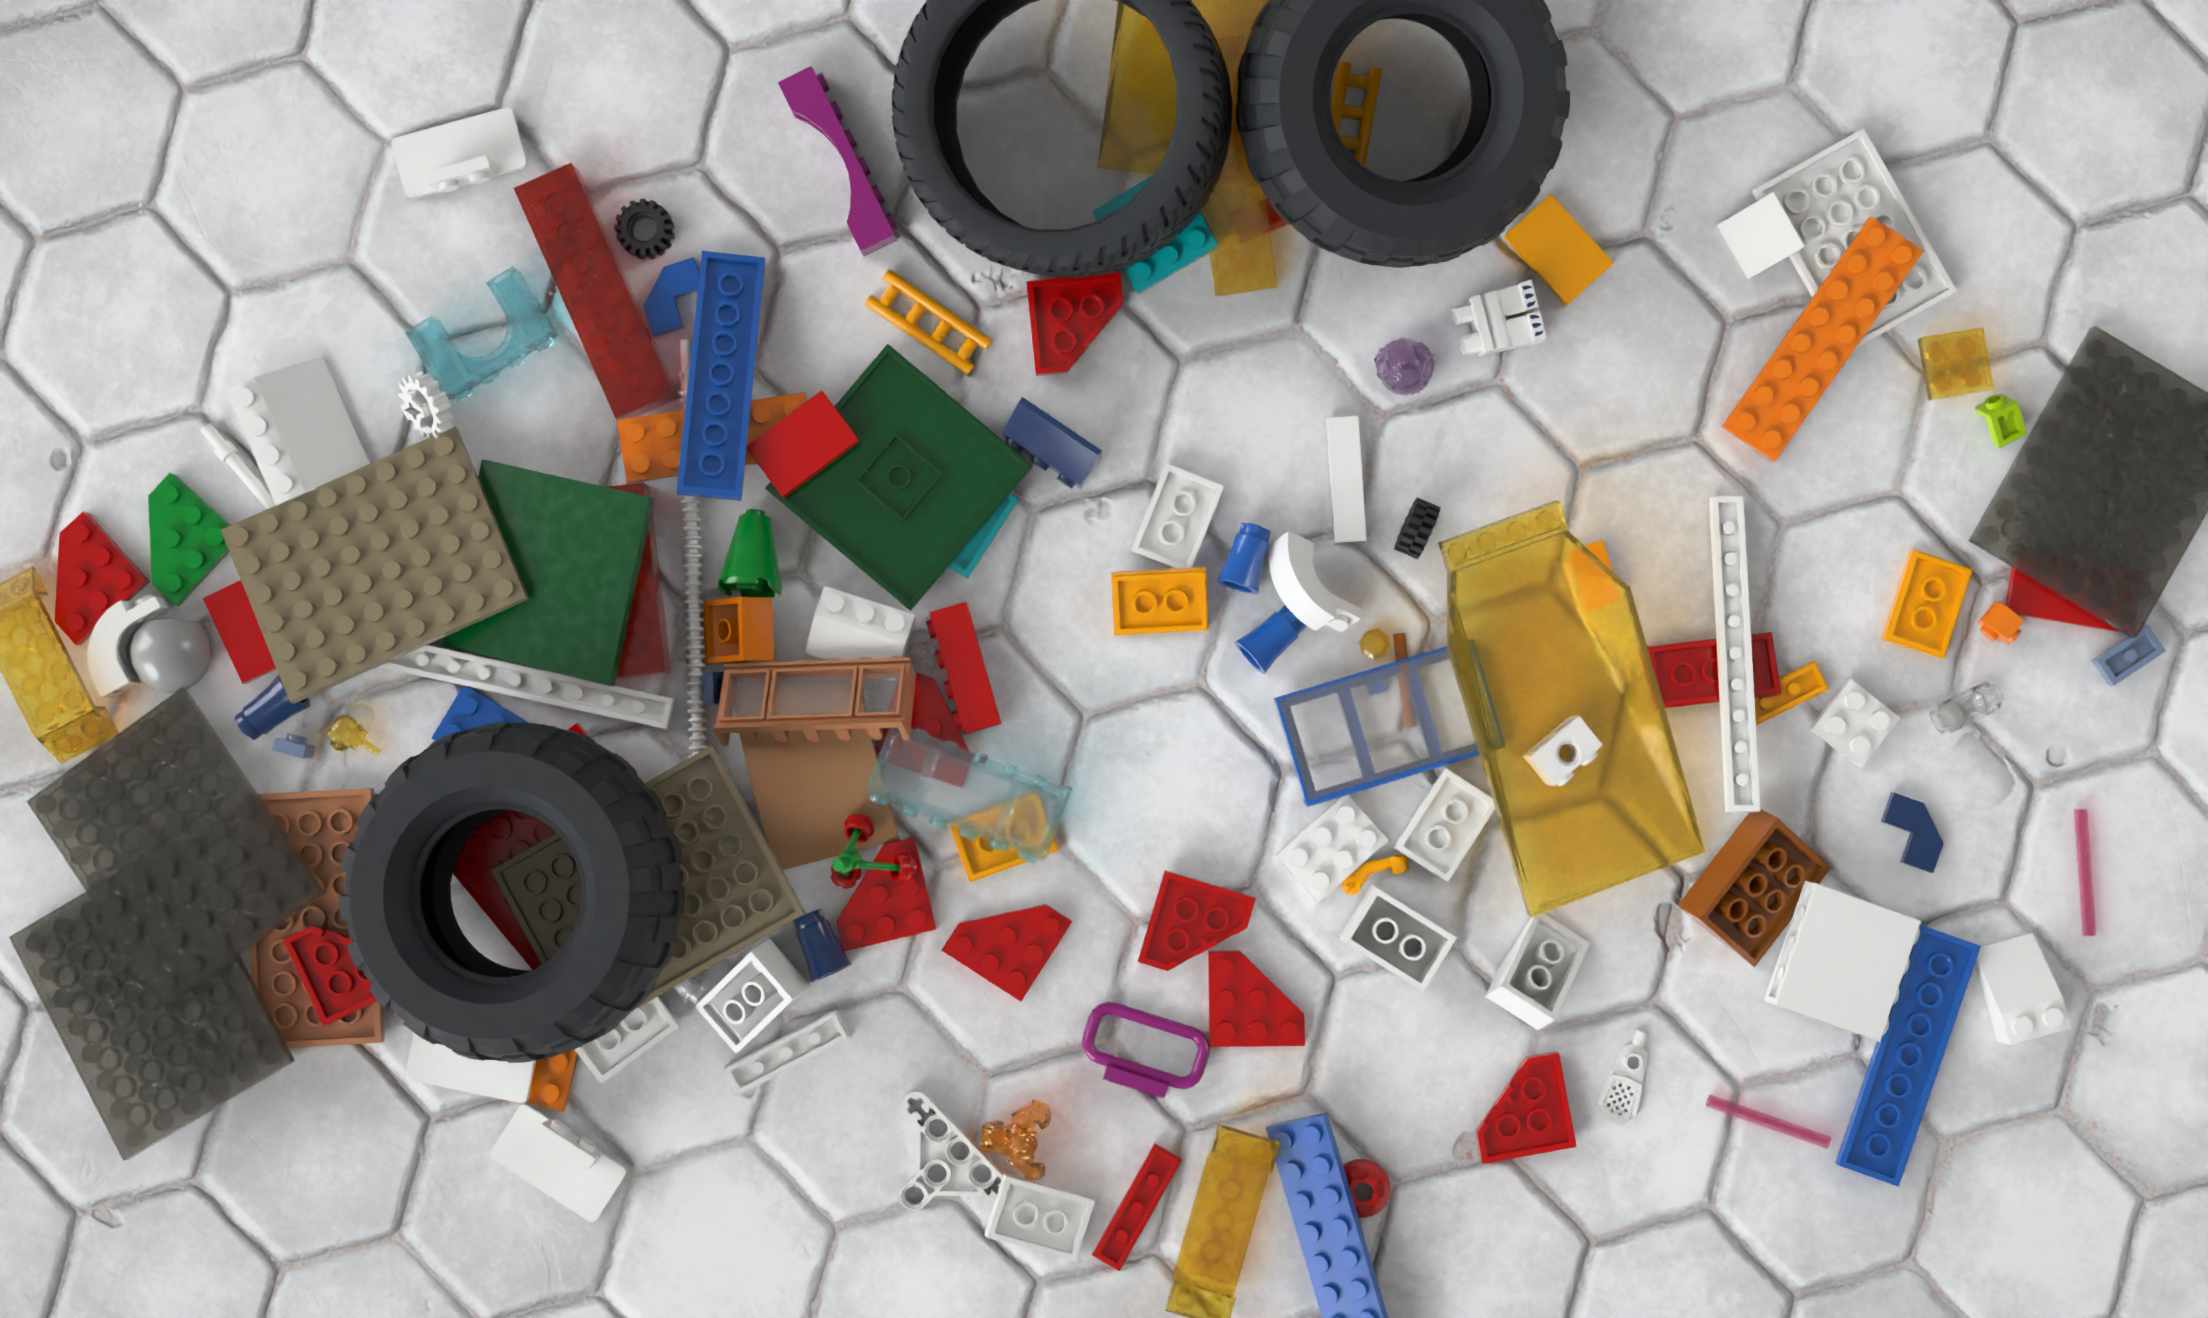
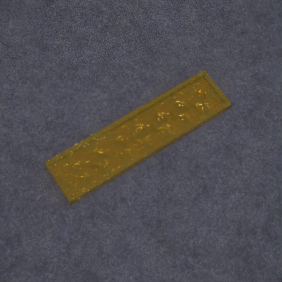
[1203,35,1278,297]

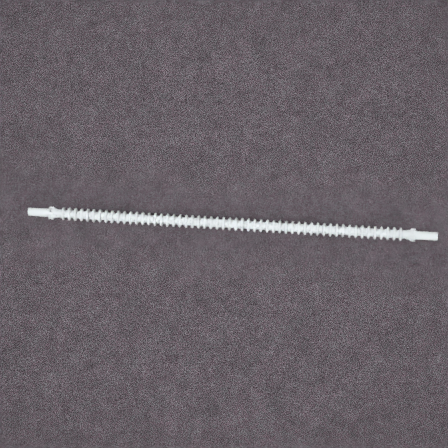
[678,339,708,758]

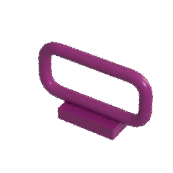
[1082,1002,1210,1098]

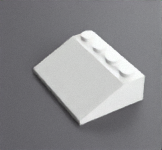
[225,356,371,506]

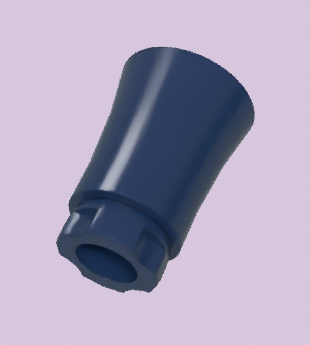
[235,675,310,740]
[793,909,852,982]

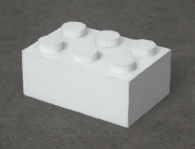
[1338,885,1457,992]

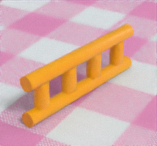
[1331,62,1382,167]
[865,269,993,376]

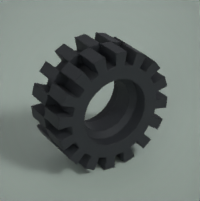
[614,199,675,260]
[1394,497,1441,559]

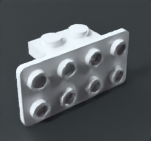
[391,107,527,199]
[405,1033,536,1103]
[490,1104,627,1222]

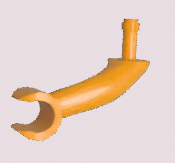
[1342,854,1409,895]

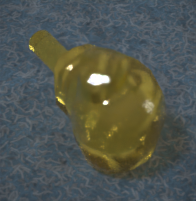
[327,714,381,756]

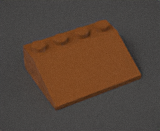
[1677,809,1831,967]

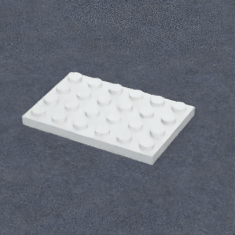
[1752,128,1957,349]

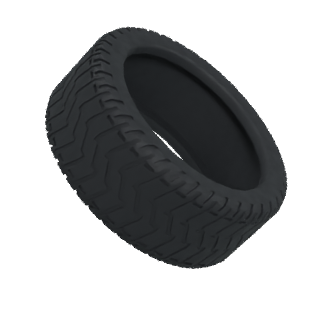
[892,0,1233,278]

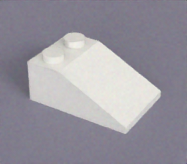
[1485,909,1590,1030]
[1975,933,2072,1045]
[695,939,811,1054]

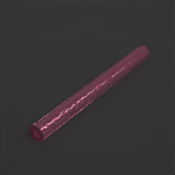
[2074,809,2096,936]
[1706,1095,1831,1149]

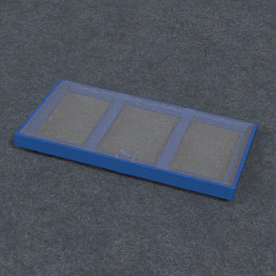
[1273,639,1505,807]

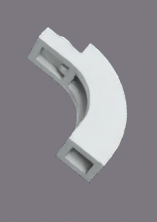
[1269,531,1362,632]
[87,594,172,698]

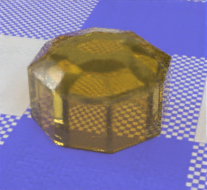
[1359,629,1391,660]

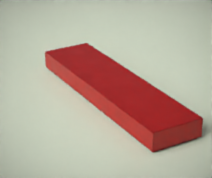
[1092,1143,1182,1271]

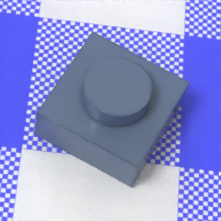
[272,734,316,758]

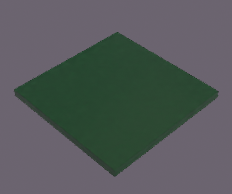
[765,344,1033,611]
[443,459,655,686]

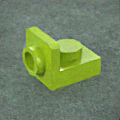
[1975,394,2027,448]

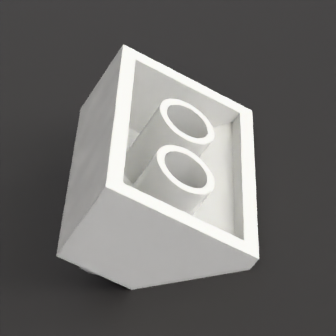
[805,586,915,683]

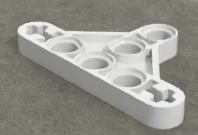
[900,1089,1004,1211]

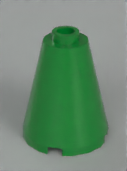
[717,509,782,598]

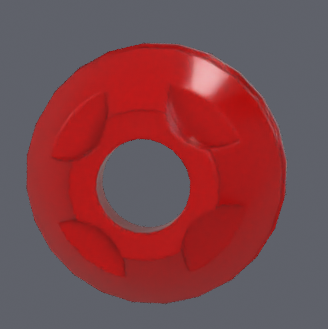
[1343,1159,1390,1218]

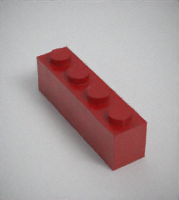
[926,602,1002,734]

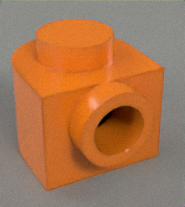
[1978,601,2025,645]

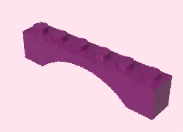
[778,66,899,257]

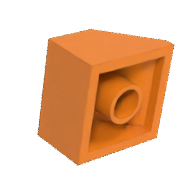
[703,597,775,664]

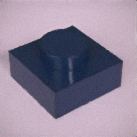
[701,672,724,704]

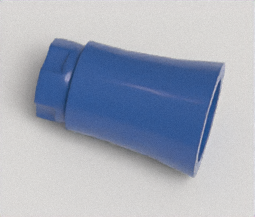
[1216,522,1271,594]
[1235,605,1306,674]

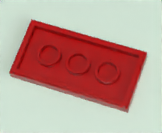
[2005,551,2142,634]
[1645,632,1781,710]

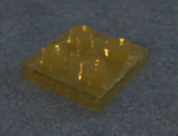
[1917,327,1994,401]

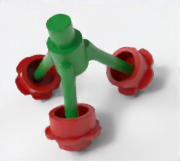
[831,814,917,889]

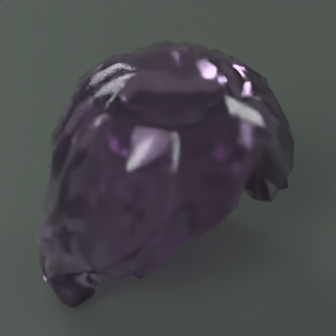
[1374,338,1435,396]

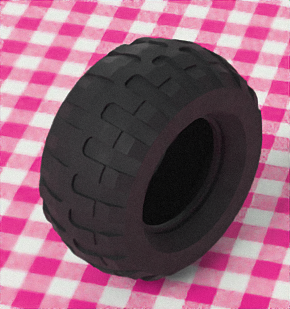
[1236,0,1570,268]
[339,722,685,1063]

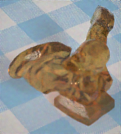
[980,1099,1051,1180]

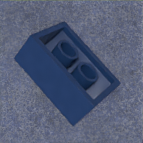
[1002,397,1102,489]

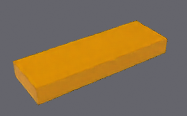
[1754,661,1829,726]

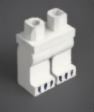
[1452,280,1547,357]

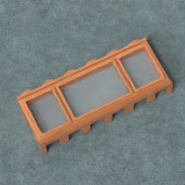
[713,656,916,746]

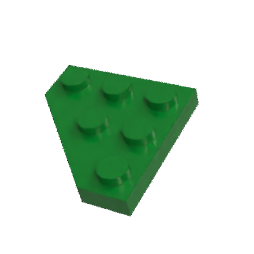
[148,472,230,606]

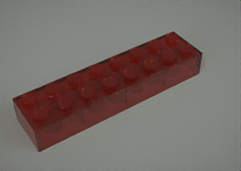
[513,163,680,420]

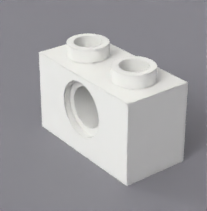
[1523,716,1603,786]

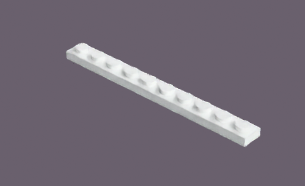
[1709,496,1761,813]
[378,645,675,729]

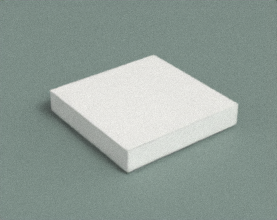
[1717,192,1806,279]

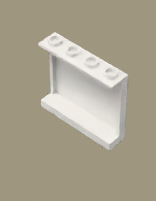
[1764,881,1921,1042]

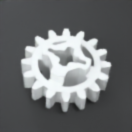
[399,371,454,439]

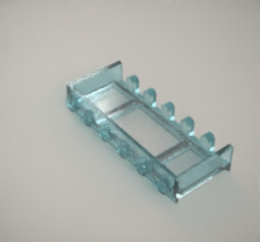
[864,727,1072,864]

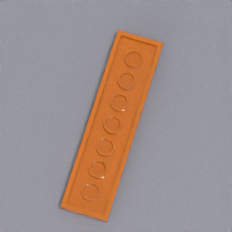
[1721,216,1924,462]

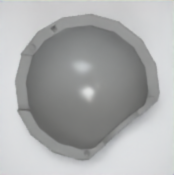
[129,619,212,693]

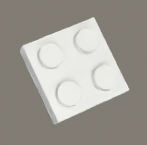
[1809,679,1901,768]

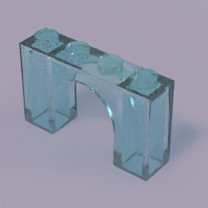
[405,266,559,401]

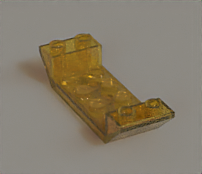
[0,567,120,764]
[1165,1124,1281,1318]

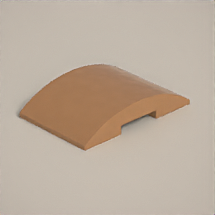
[734,681,900,870]

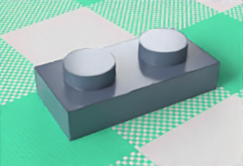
[2092,625,2166,686]

